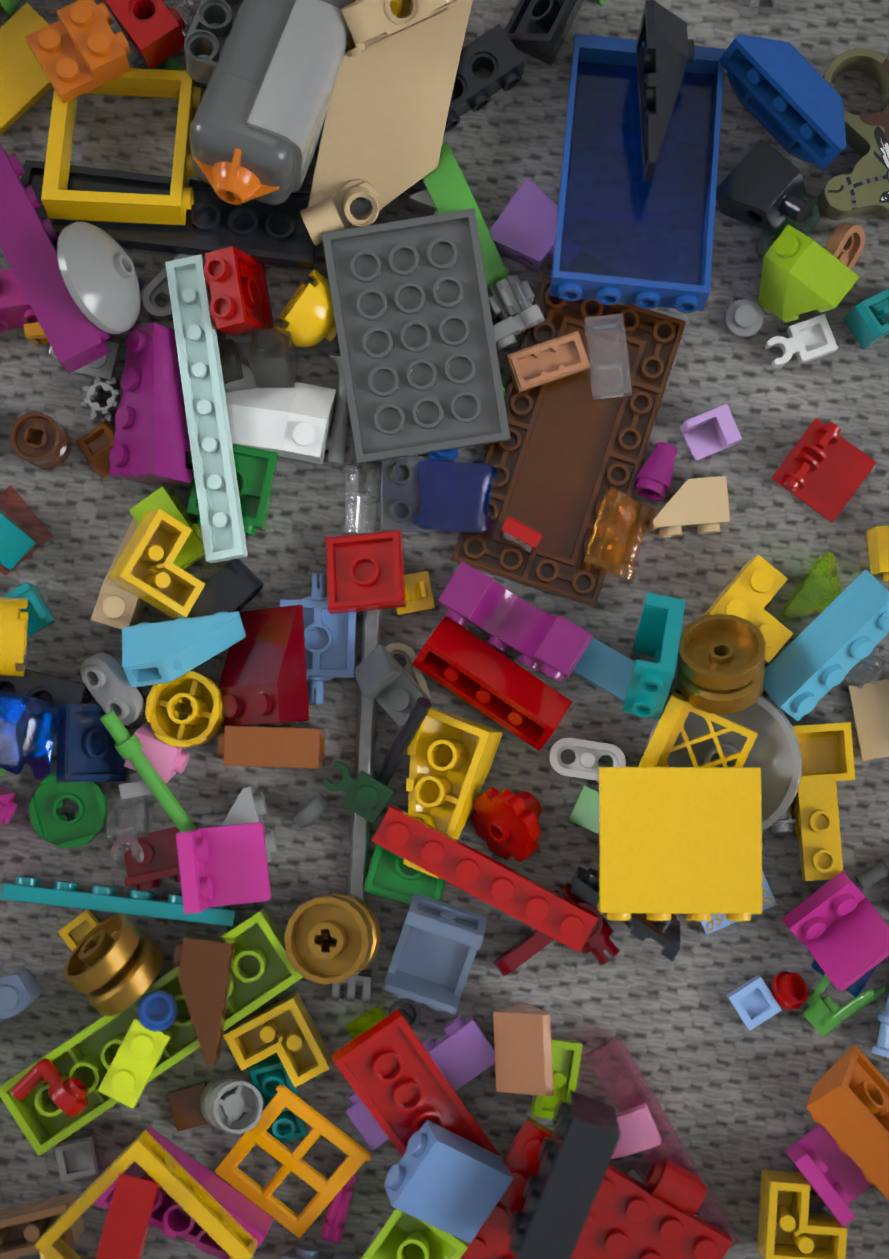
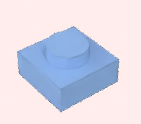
[726,975,782,1031]

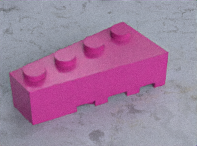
[93,1126,274,1259]

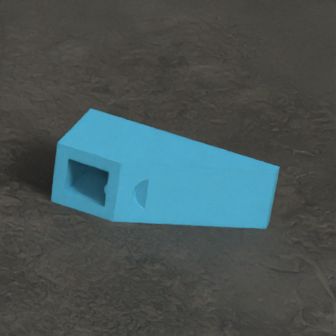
[122,611,246,687]

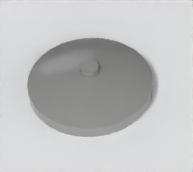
[647,695,802,831]

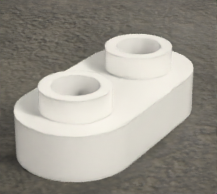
[549,738,626,781]

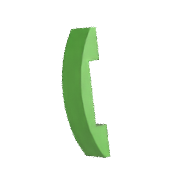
[422,142,509,290]

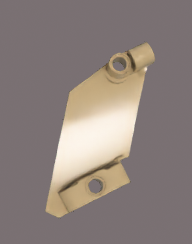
[300,0,473,246]

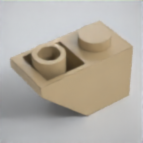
[649,476,730,538]

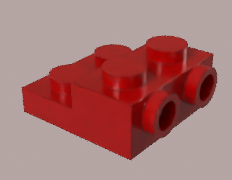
[204,246,276,338]

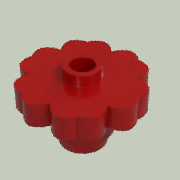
[471,787,542,862]

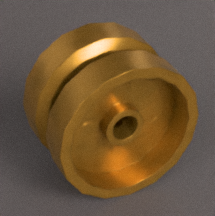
[678,614,766,715]
[284,892,381,985]
[62,913,165,1016]

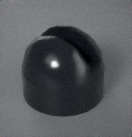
[388,999,421,1029]

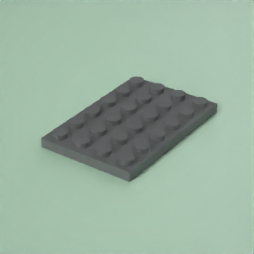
[322,208,510,464]

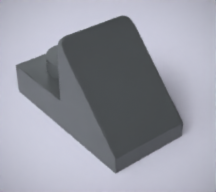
[353,644,432,727]

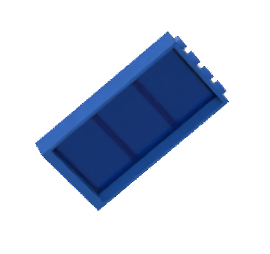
[549,34,725,313]

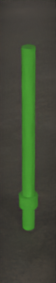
[100,710,197,832]

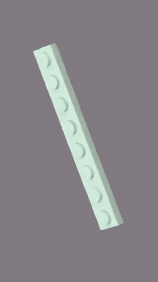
[165,254,248,563]

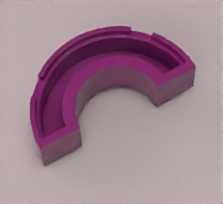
[438,562,593,683]

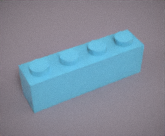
[763,569,889,721]

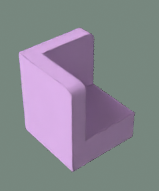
[680,404,742,461]

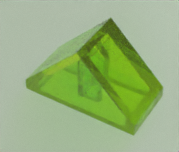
[778,550,842,620]

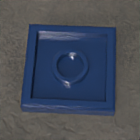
[56,703,127,783]

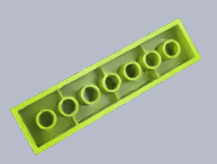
[0,907,303,1156]

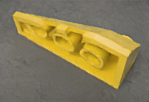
[404,708,503,879]

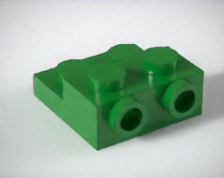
[187,444,279,536]

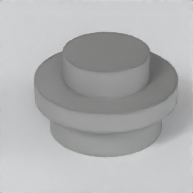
[725,299,763,338]

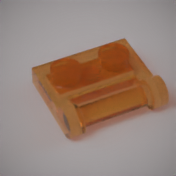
[583,488,655,582]

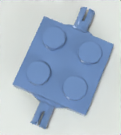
[280,573,357,704]

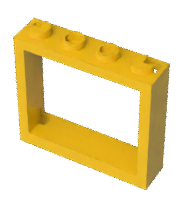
[41,68,202,225]
[34,1130,258,1259]

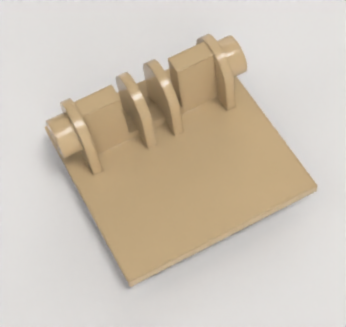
[848,679,889,761]

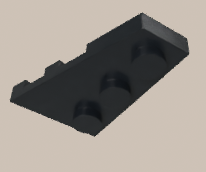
[570,866,680,962]

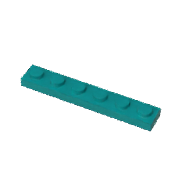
[1,876,239,926]

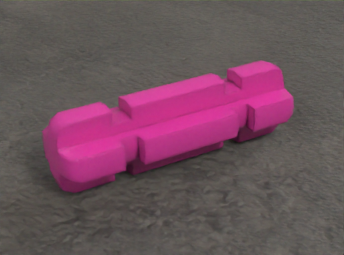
[321,1163,358,1243]

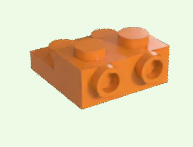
[25,0,131,104]

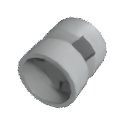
[199,1077,263,1134]

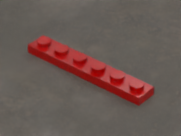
[372,805,599,953]

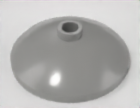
[57,222,141,334]

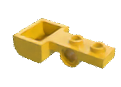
[792,722,855,881]

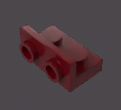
[120,822,198,891]

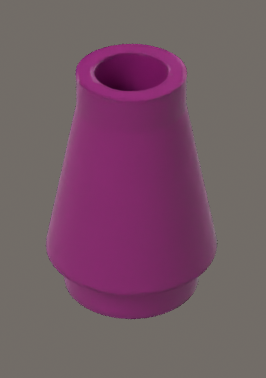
[635,442,678,501]

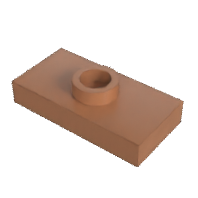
[505,331,591,393]

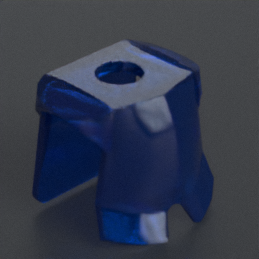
[413,460,497,534]
[0,691,62,779]

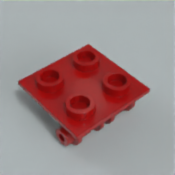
[771,418,877,523]

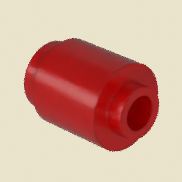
[645,1158,707,1214]

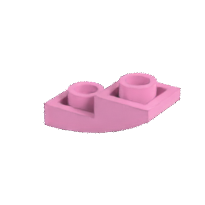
[611,1103,662,1159]

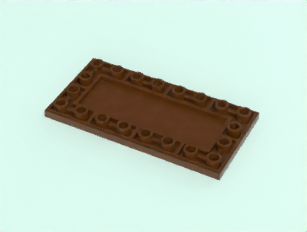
[451,276,686,608]

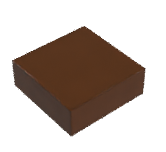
[167,1081,208,1132]

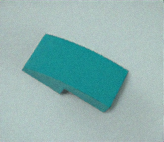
[249,1056,308,1143]

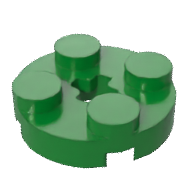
[29,773,109,848]

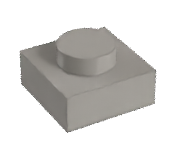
[119,773,153,800]

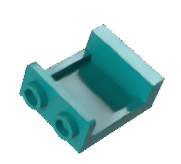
[622,592,686,720]

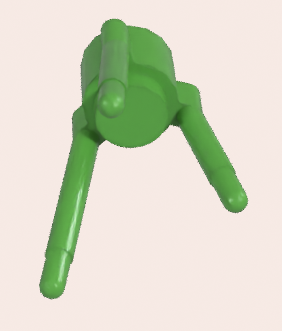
[803,974,887,1037]

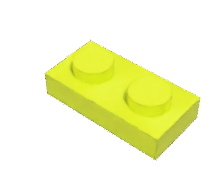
[97,1016,172,1109]

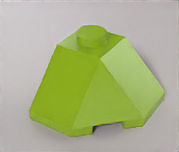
[758,224,860,323]
[362,1209,469,1259]

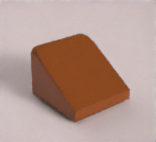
[76,420,115,478]

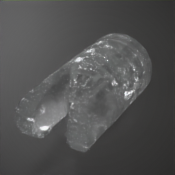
[342,465,380,535]

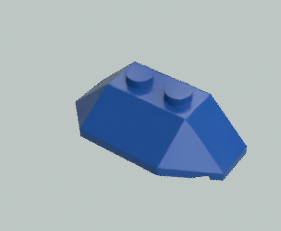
[719,34,846,170]

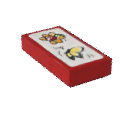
[500,517,542,554]

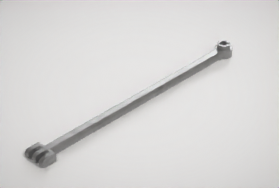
[331,609,383,1003]

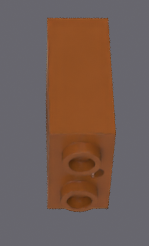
[217,726,325,768]

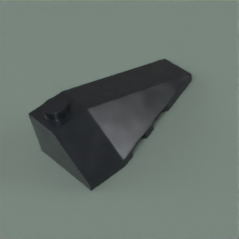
[636,0,694,182]

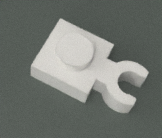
[764,314,838,368]

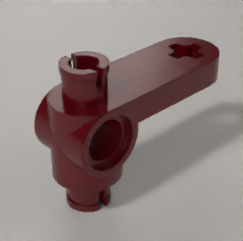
[493,882,620,976]

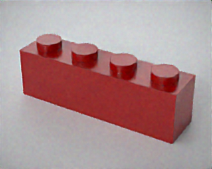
[412,616,572,751]

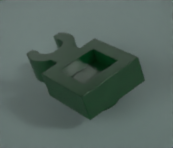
[322,761,394,824]

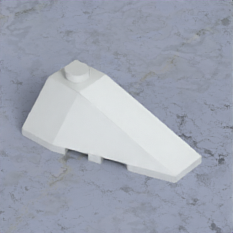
[185,382,337,465]

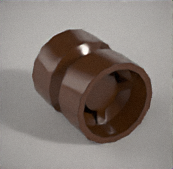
[10,412,71,469]

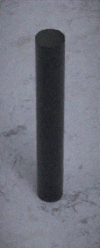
[374,697,432,786]

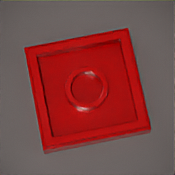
[325,530,406,614]

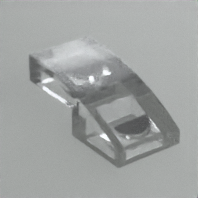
[584,313,632,400]

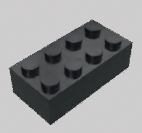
[508,1090,620,1259]

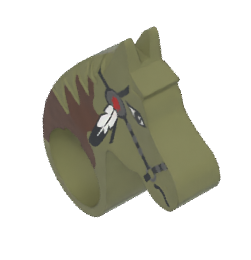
[818,48,889,221]

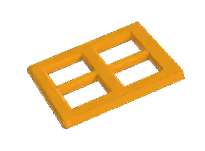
[214,1085,372,1239]

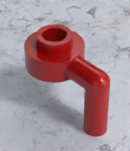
[10,1058,89,1117]

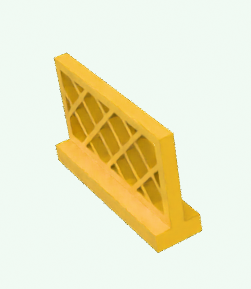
[638,692,758,767]

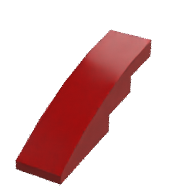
[95,1173,160,1259]

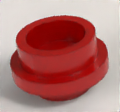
[772,971,808,1011]

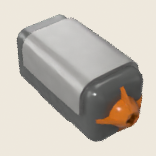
[184,0,355,205]

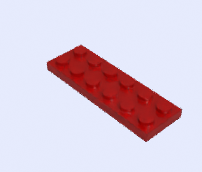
[331,1009,502,1157]

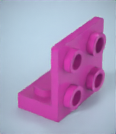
[176,822,271,914]
[781,871,889,991]
[784,1125,872,1227]

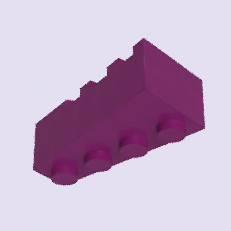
[109,323,192,484]

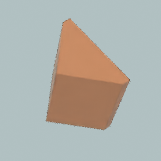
[493,1003,554,1096]

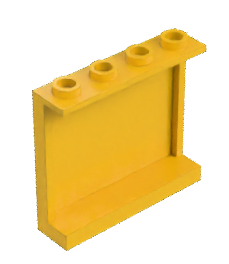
[597,767,762,921]

